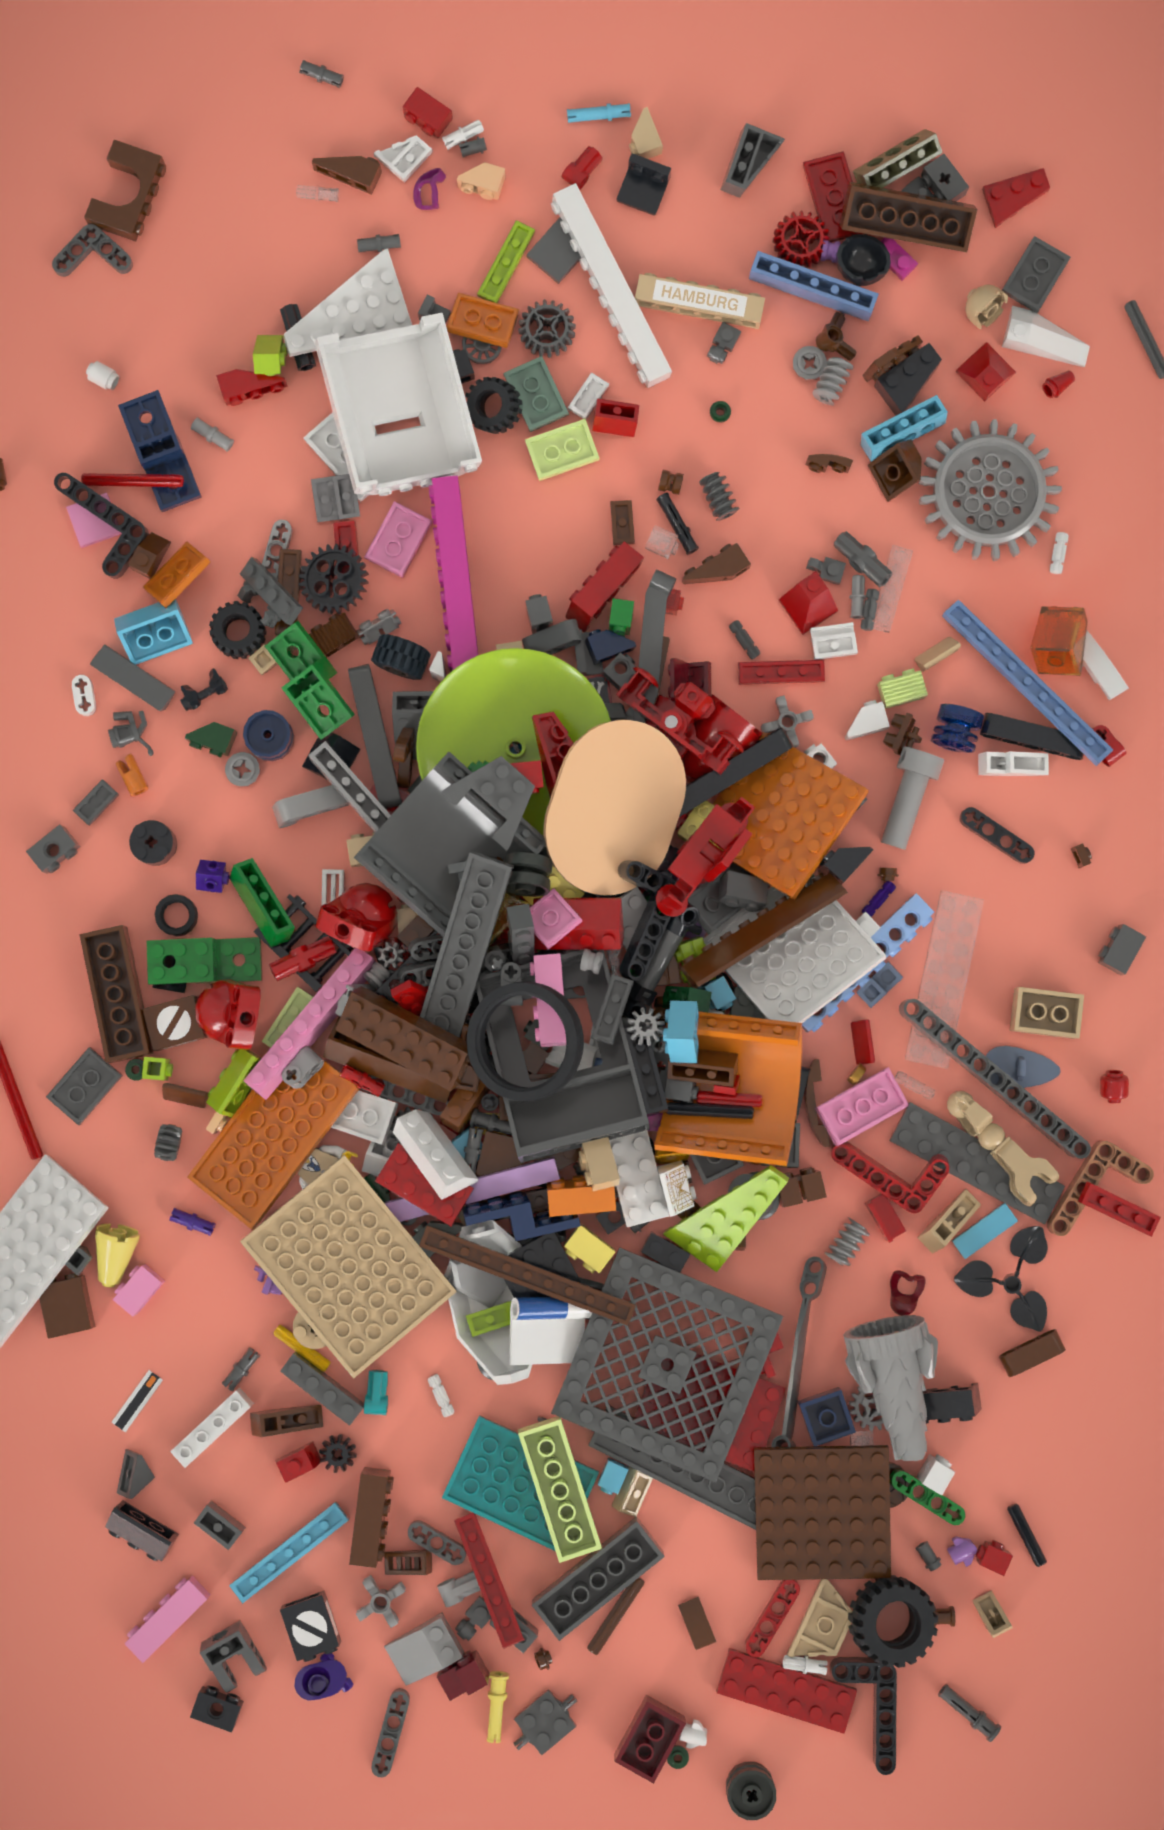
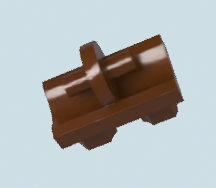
[883,713,922,755]

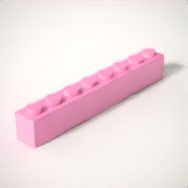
[243,948,376,1100]

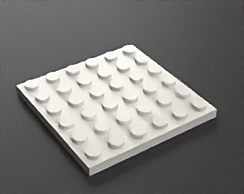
[703,874,886,1023]

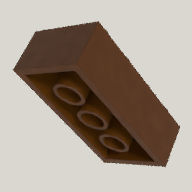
[349,1467,394,1568]

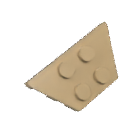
[787,1579,853,1657]

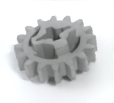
[849,1386,883,1431]

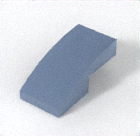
[856,961,903,1008]

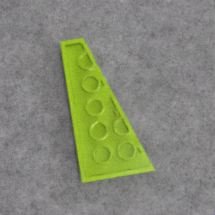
[663,1165,789,1272]

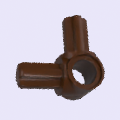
[816,312,857,361]

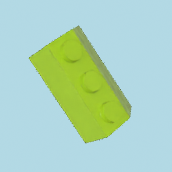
[206,1049,262,1117]

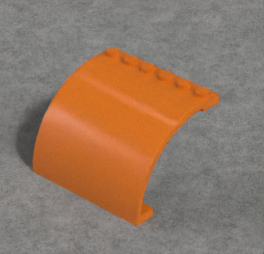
[654,1012,802,1166]

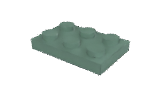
[503,356,569,432]

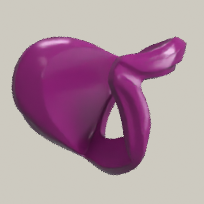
[413,168,446,210]

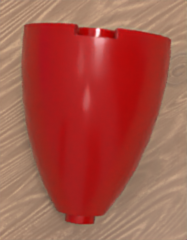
[682,694,764,782]

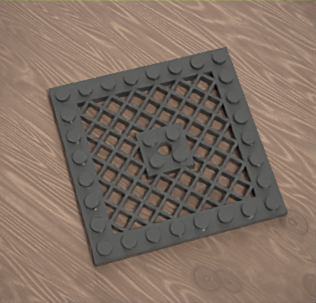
[551,1247,784,1483]

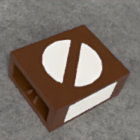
[142,995,208,1051]

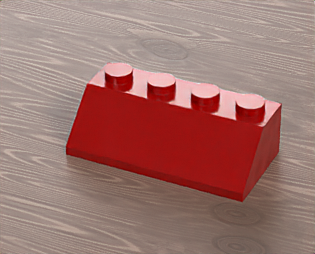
[533,898,624,950]

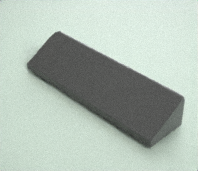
[90,645,176,711]

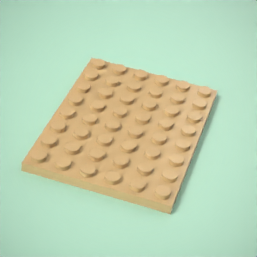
[240,1155,457,1379]

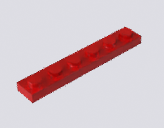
[454,1513,524,1649]

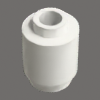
[86,361,120,390]

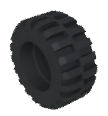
[848,1575,938,1668]

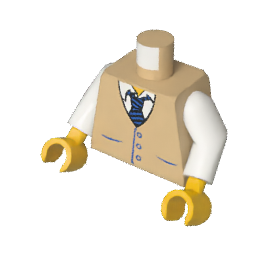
[298,1145,358,1189]

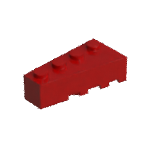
[565,541,644,632]

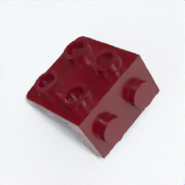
[668,658,712,702]

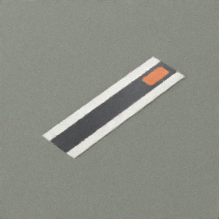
[112,1370,163,1432]

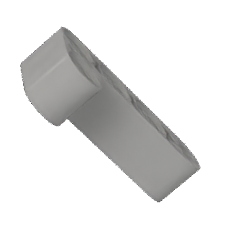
[272,785,350,828]

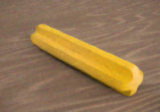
[273,1325,331,1372]

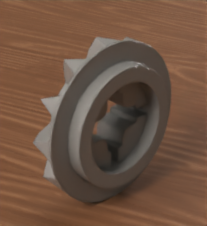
[793,346,827,380]
[225,752,260,787]

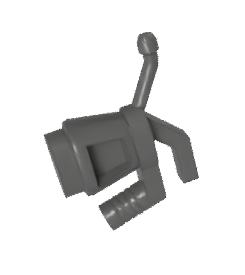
[108,711,154,756]

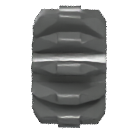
[154,1124,182,1161]

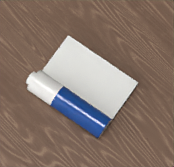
[510,1297,592,1365]

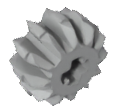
[627,1008,665,1046]

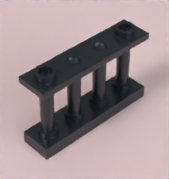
[253,894,353,993]

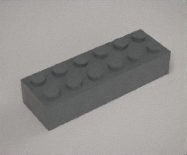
[532,1516,665,1641]

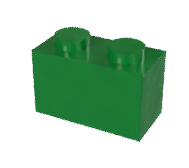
[609,598,634,637]

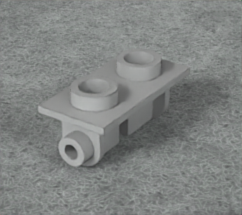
[356,609,401,645]

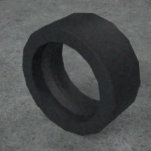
[155,894,198,936]

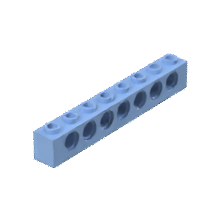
[802,893,934,1032]

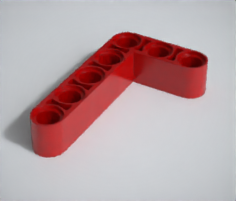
[831,1141,949,1214]

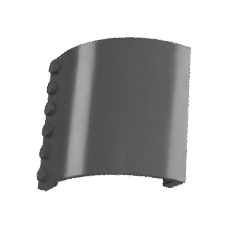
[354,752,546,937]

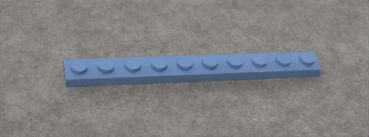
[942,599,1113,766]

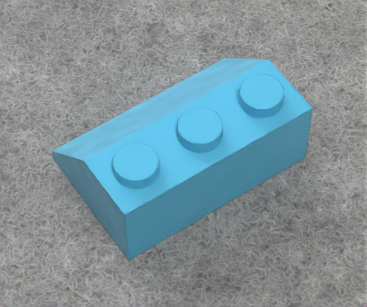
[114,599,193,665]

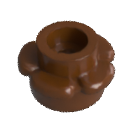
[877,868,899,881]
[534,1648,552,1670]

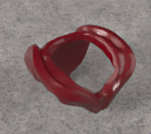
[890,1270,926,1316]

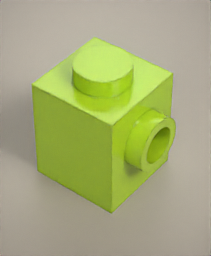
[142,1057,173,1081]

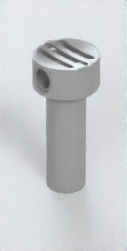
[881,746,945,850]

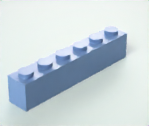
[749,251,879,322]

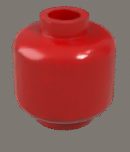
[1100,1070,1129,1103]

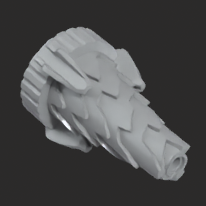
[843,1315,938,1461]

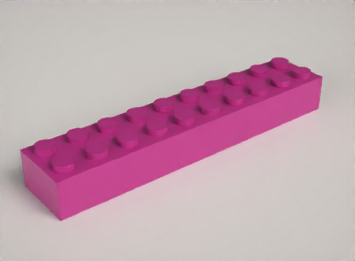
[428,475,479,672]

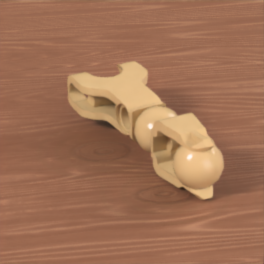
[947,1091,1059,1206]

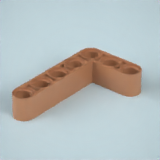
[1047,1141,1154,1236]

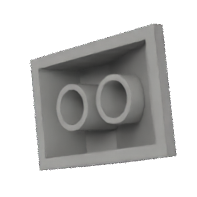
[384,1612,464,1686]

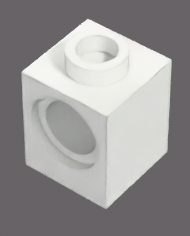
[804,743,837,769]

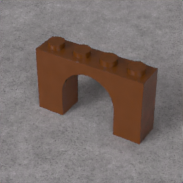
[84,139,166,242]

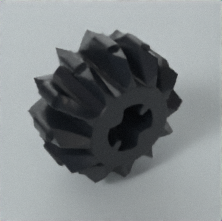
[319,1434,357,1473]

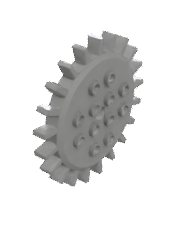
[918,419,1062,561]

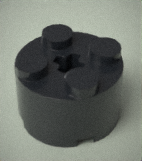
[129,820,177,866]

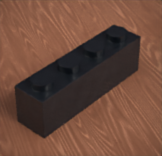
[624,1023,668,1117]

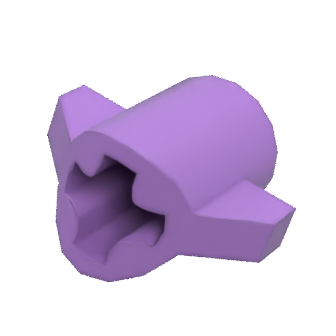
[947,1536,977,1567]

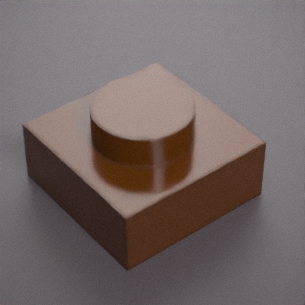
[1071,843,1092,868]

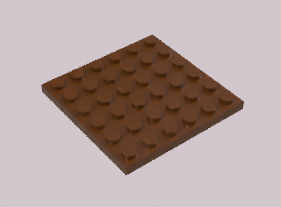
[754,1445,891,1580]

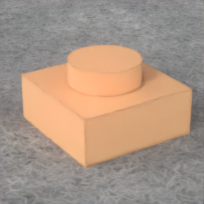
[206,1112,228,1134]

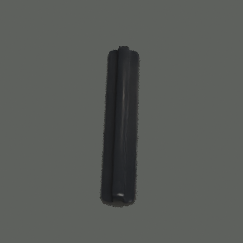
[1007,1503,1047,1567]

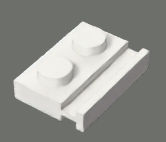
[810,622,858,660]

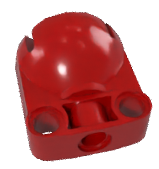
[315,883,398,951]
[195,979,261,1050]

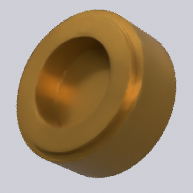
[847,1063,866,1085]

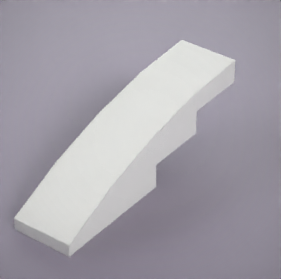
[1059,620,1129,700]

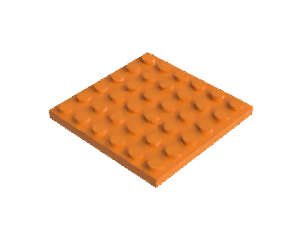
[713,731,869,900]

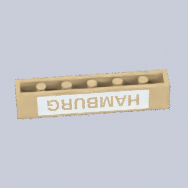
[635,273,765,329]

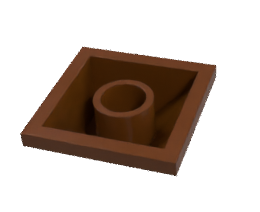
[868,439,922,502]

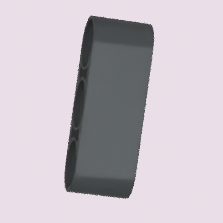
[522,619,582,655]

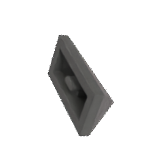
[117,1449,155,1499]

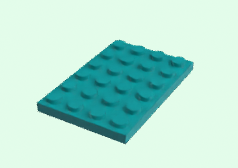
[442,1415,599,1551]

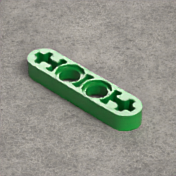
[889,1469,966,1525]

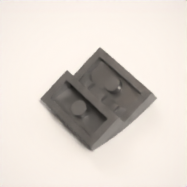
[311,474,360,523]

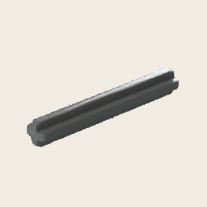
[1124,300,1164,379]

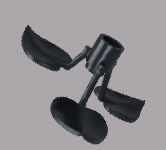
[954,1226,1048,1332]

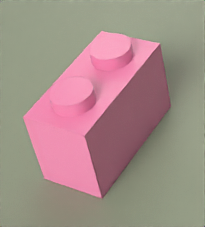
[113,1264,165,1317]

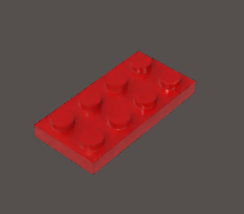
[375,1143,474,1227]

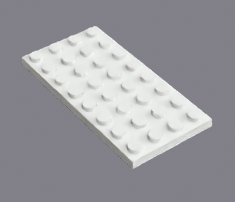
[0,1154,109,1348]

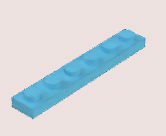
[229,1502,349,1604]

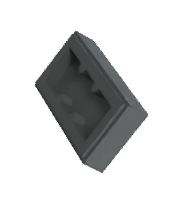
[72,779,119,826]

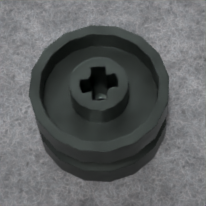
[503,852,552,897]
[726,1762,776,1820]

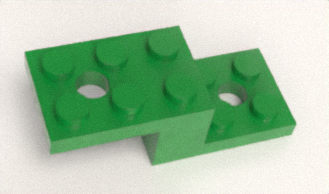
[265,621,355,740]
[146,937,262,985]

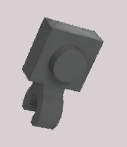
[806,557,846,585]

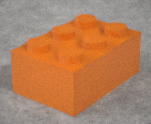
[547,1175,616,1217]

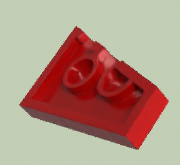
[982,168,1050,228]
[390,980,428,1017]

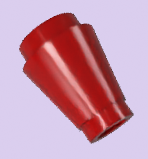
[1042,370,1075,398]

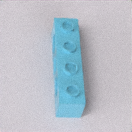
[860,395,948,462]

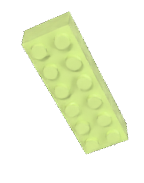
[518,1416,602,1563]

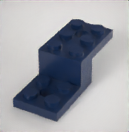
[118,390,202,512]
[462,1191,581,1241]

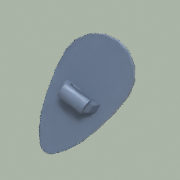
[986,1046,1061,1089]

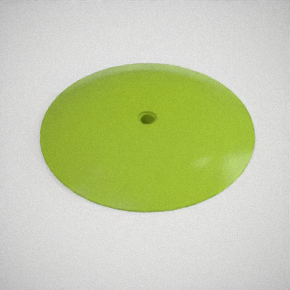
[416,648,611,836]

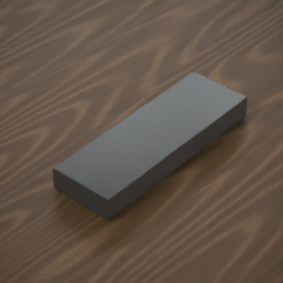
[591,974,634,1045]

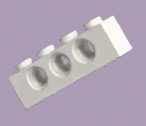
[170,1387,255,1468]

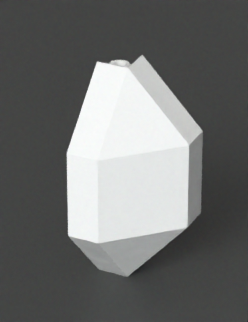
[444,1220,532,1385]

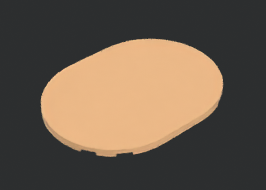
[544,720,686,895]

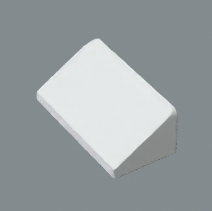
[429,651,446,682]

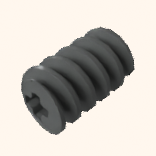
[699,472,740,521]

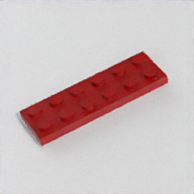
[716,1648,857,1734]

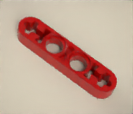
[745,1580,800,1657]

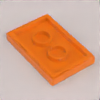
[446,293,519,348]
[143,542,210,608]

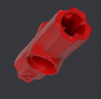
[269,936,337,981]

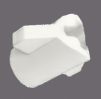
[679,1719,707,1749]

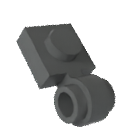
[707,322,741,364]
[455,1596,491,1641]

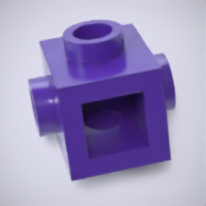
[196,859,230,893]

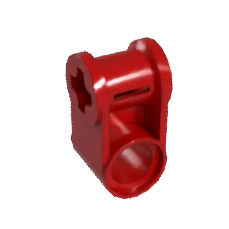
[1092,725,1127,767]

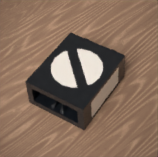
[280,1590,341,1662]

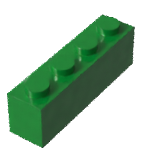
[229,858,295,948]

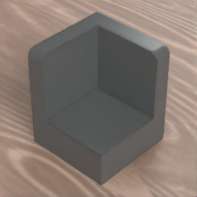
[418,294,451,324]

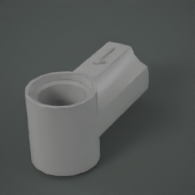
[437,1571,480,1607]

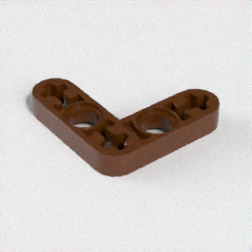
[393,727,415,788]

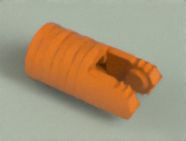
[115,753,149,797]

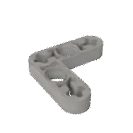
[262,520,321,590]

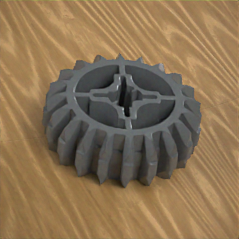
[518,299,576,358]

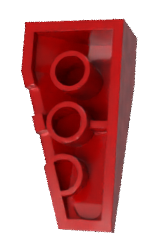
[532,712,574,798]

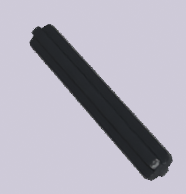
[667,1102,754,1119]

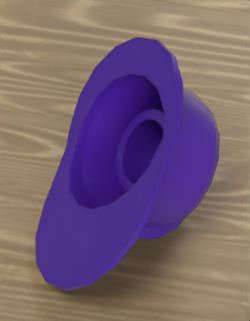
[294,1660,347,1701]

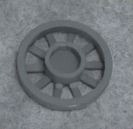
[462,337,502,364]

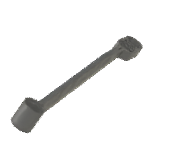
[633,569,677,723]
[771,1257,827,1447]

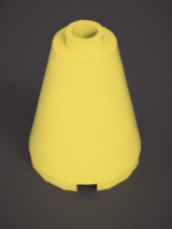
[95,1223,140,1287]

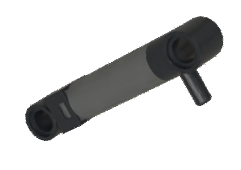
[623,902,702,1020]

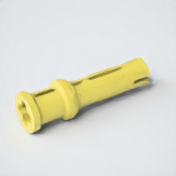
[487,1671,509,1743]

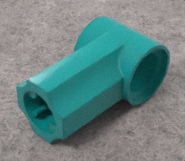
[364,1370,388,1415]

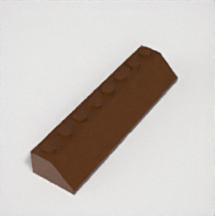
[680,873,848,988]

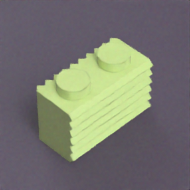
[877,668,928,709]

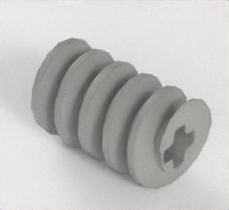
[812,357,854,406]
[824,1217,870,1266]

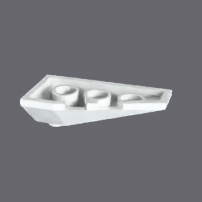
[1002,306,1090,367]

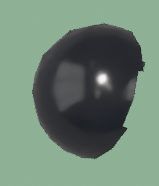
[836,234,891,286]

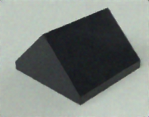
[302,732,361,780]

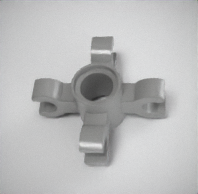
[761,695,814,748]
[356,1575,406,1628]

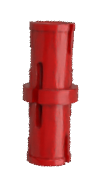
[339,1064,385,1097]

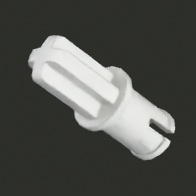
[442,120,484,150]
[782,1655,828,1675]

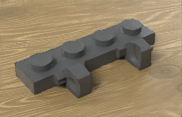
[237,557,303,628]

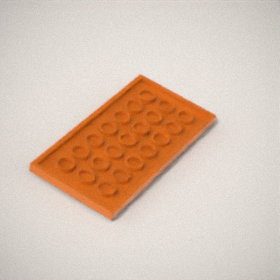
[187,1060,359,1230]

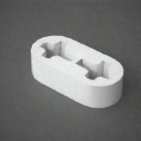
[72,675,96,716]

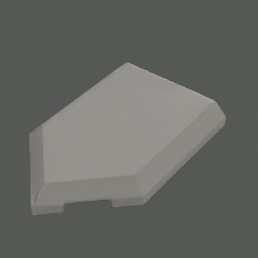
[449,1259,507,1308]

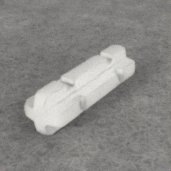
[1049,532,1069,574]
[428,1374,454,1417]

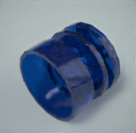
[930,704,984,753]

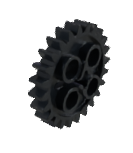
[299,544,369,615]

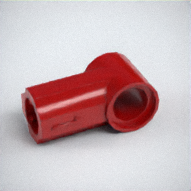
[561,146,603,190]

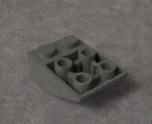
[392,691,434,760]

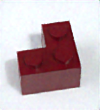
[437,1650,490,1701]

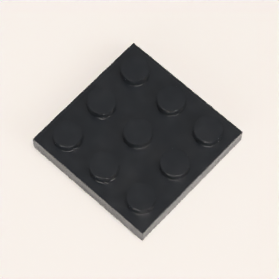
[504,1232,581,1298]

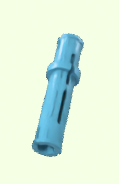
[567,103,631,123]

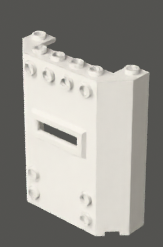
[315,313,482,496]

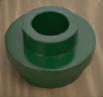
[710,401,731,423]
[125,1059,144,1081]
[667,1745,689,1769]

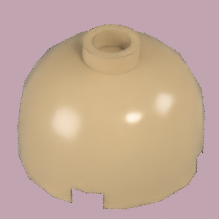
[965,284,1008,329]

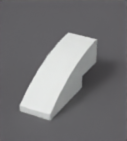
[978,751,1049,776]

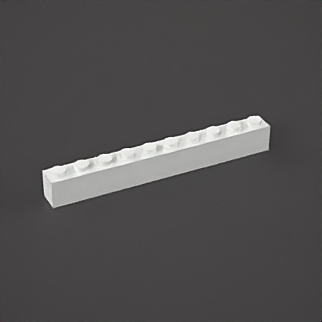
[551,183,672,388]

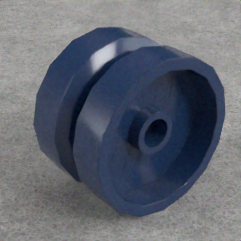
[243,710,294,761]

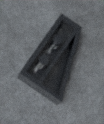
[923,1383,982,1424]

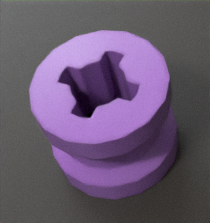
[820,240,841,263]

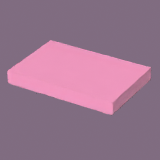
[364,501,432,578]

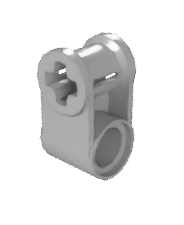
[282,1046,324,1089]

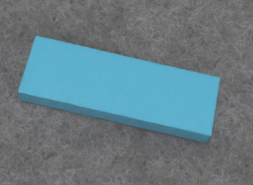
[952,1203,1018,1259]

